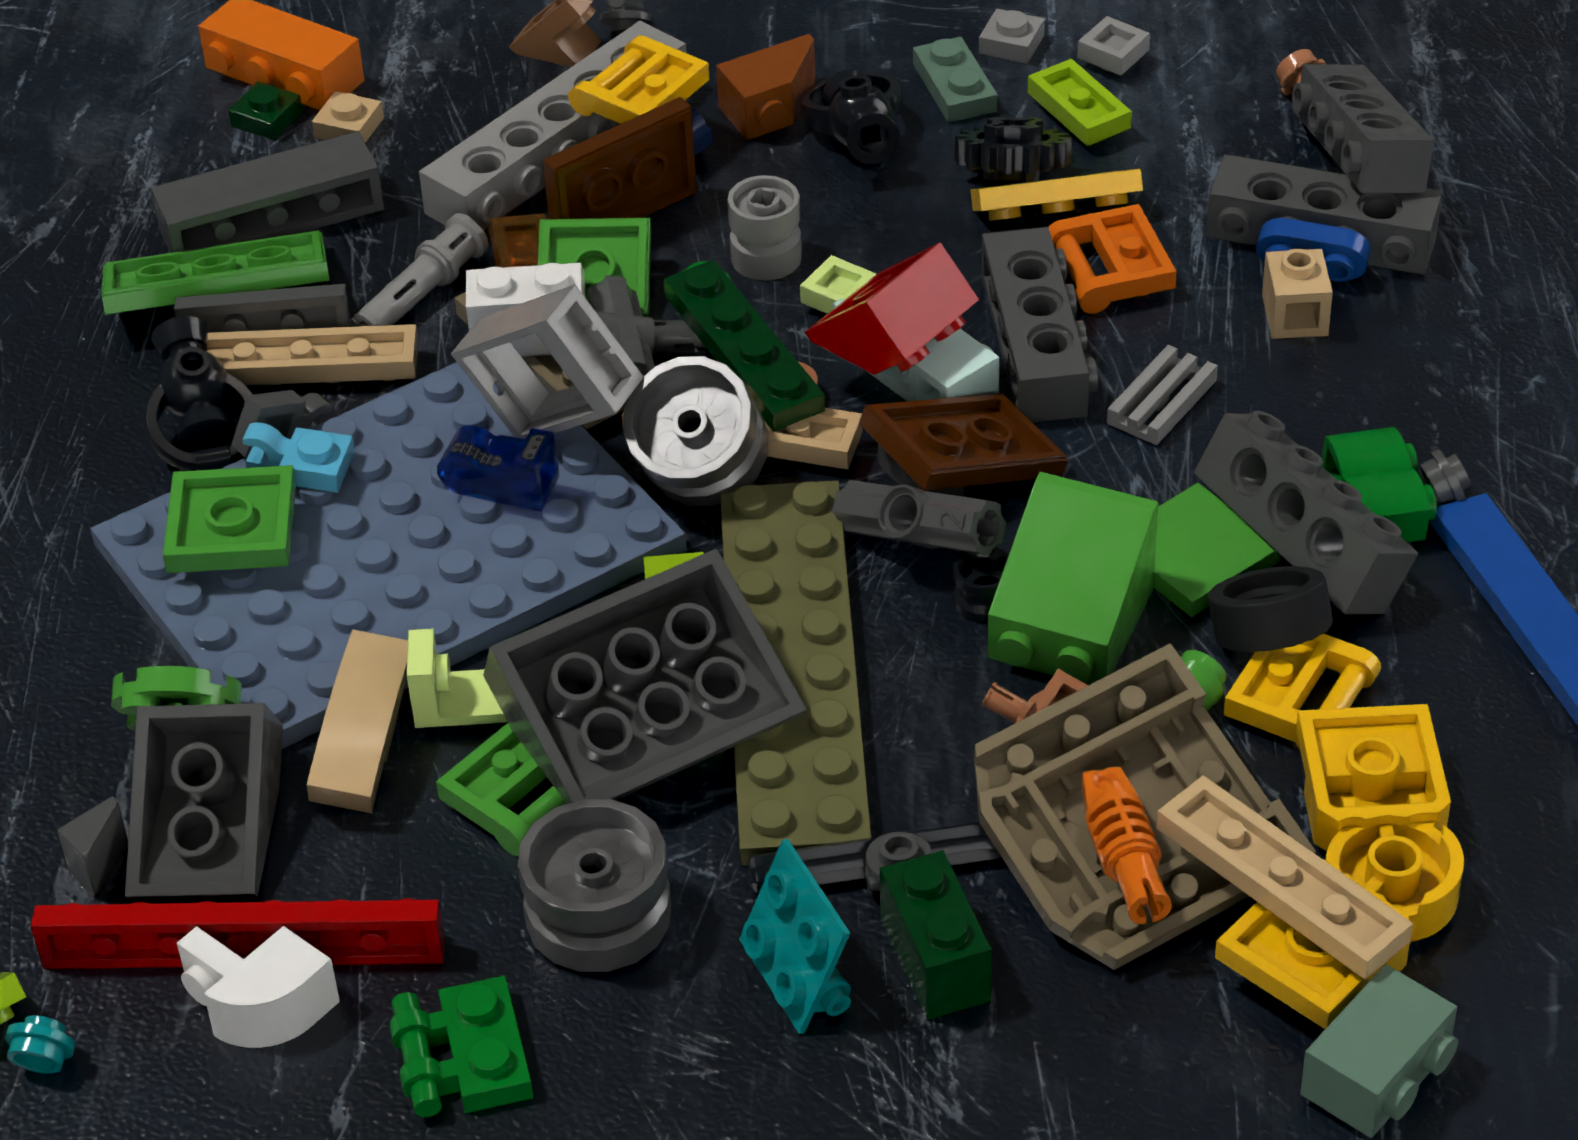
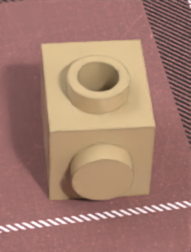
[1262,249,1333,339]

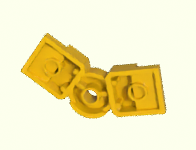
[1215,704,1464,1029]

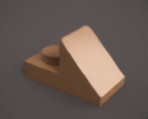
[509,0,601,67]

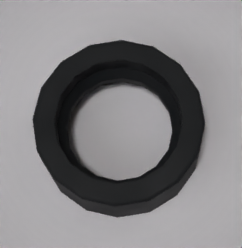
[1207,566,1333,652]

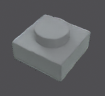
[979,9,1045,64]
[1077,16,1150,76]

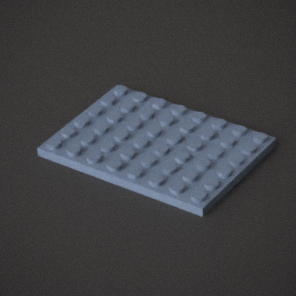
[90,362,687,749]

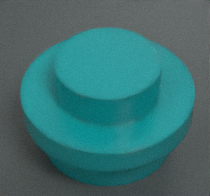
[5,1015,76,1073]

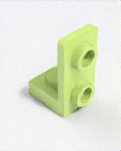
[407,628,507,728]

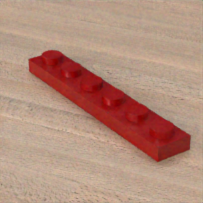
[30,898,446,969]

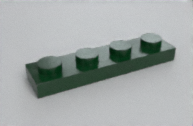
[664,260,825,432]

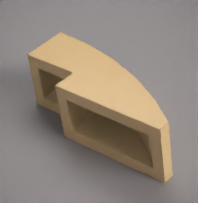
[307,629,408,814]

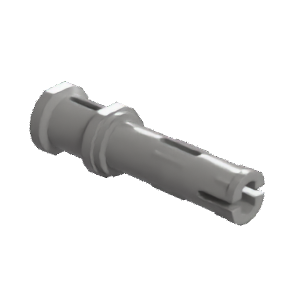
[351,213,489,327]

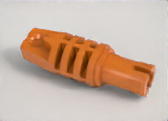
[1082,767,1172,924]

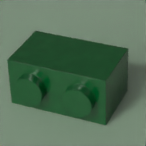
[880,850,992,1020]

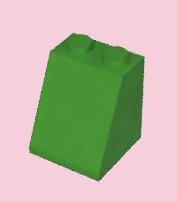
[988,472,1158,685]

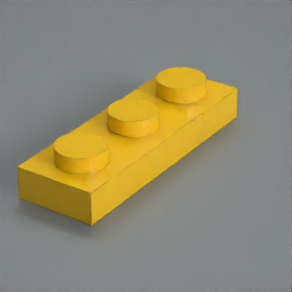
[970,169,1143,221]

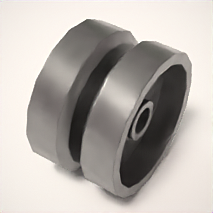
[623,356,769,507]
[518,799,671,972]

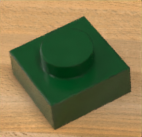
[228,81,303,140]

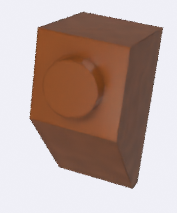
[716,34,816,140]

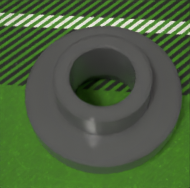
[1419,448,1471,506]

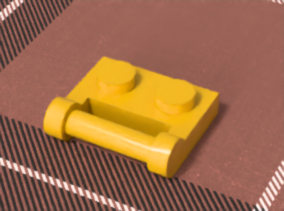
[568,35,710,124]
[1224,634,1381,749]

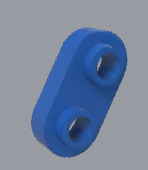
[1256,218,1371,282]

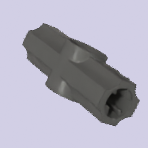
[587,275,655,406]
[832,480,1006,556]

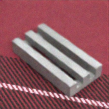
[1107,345,1218,445]

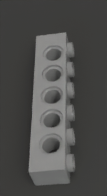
[419,21,687,237]

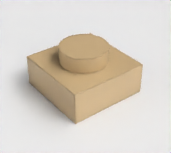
[312,91,384,143]

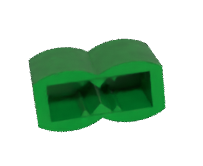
[1321,427,1437,542]

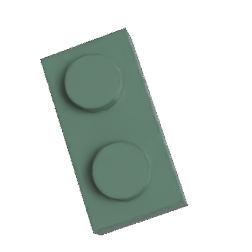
[913,37,998,123]

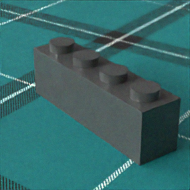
[151,131,385,253]

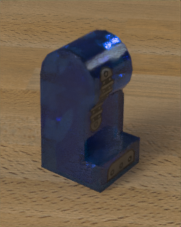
[437,426,560,512]

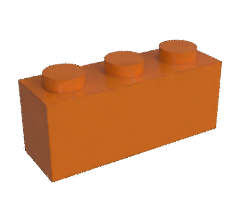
[198,0,365,110]

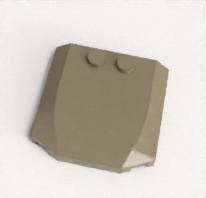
[974,643,1316,970]

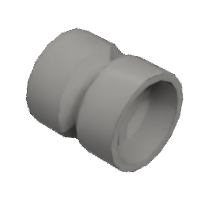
[727,175,802,281]

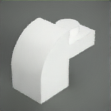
[177,926,340,1048]

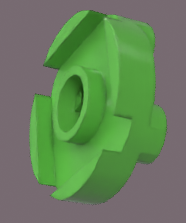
[111,666,242,731]

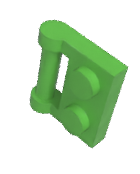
[436,723,566,857]

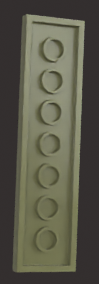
[720,480,871,866]

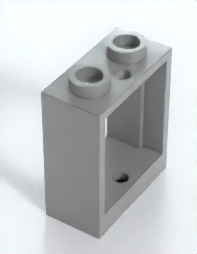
[451,284,644,444]

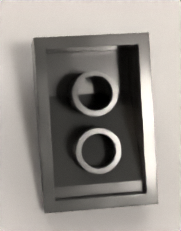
[125,703,283,900]

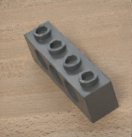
[1292,64,1434,193]
[1206,154,1443,275]
[982,227,1098,423]
[1194,411,1419,614]

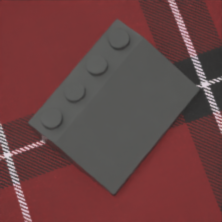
[483,548,807,804]

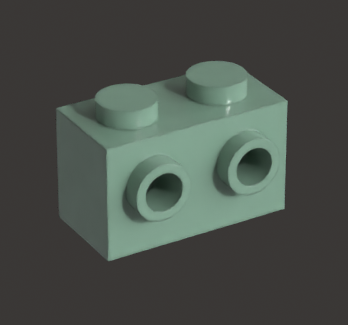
[1300,964,1458,1138]

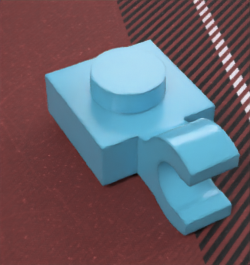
[242,422,355,493]

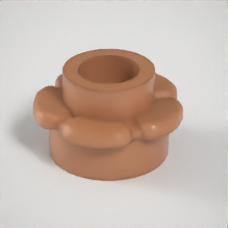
[1276,49,1326,96]

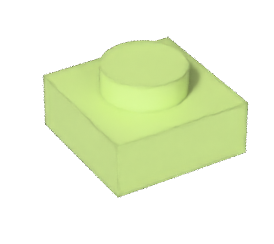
[800,255,877,314]

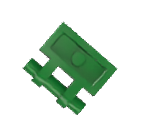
[389,975,533,1118]

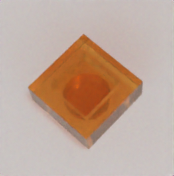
[488,213,546,268]

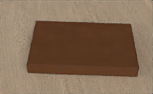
[543,97,697,219]
[859,393,1069,491]

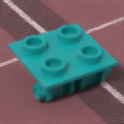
[739,839,851,1034]

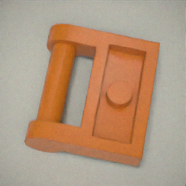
[1049,204,1177,314]

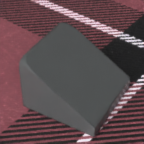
[57,796,128,897]

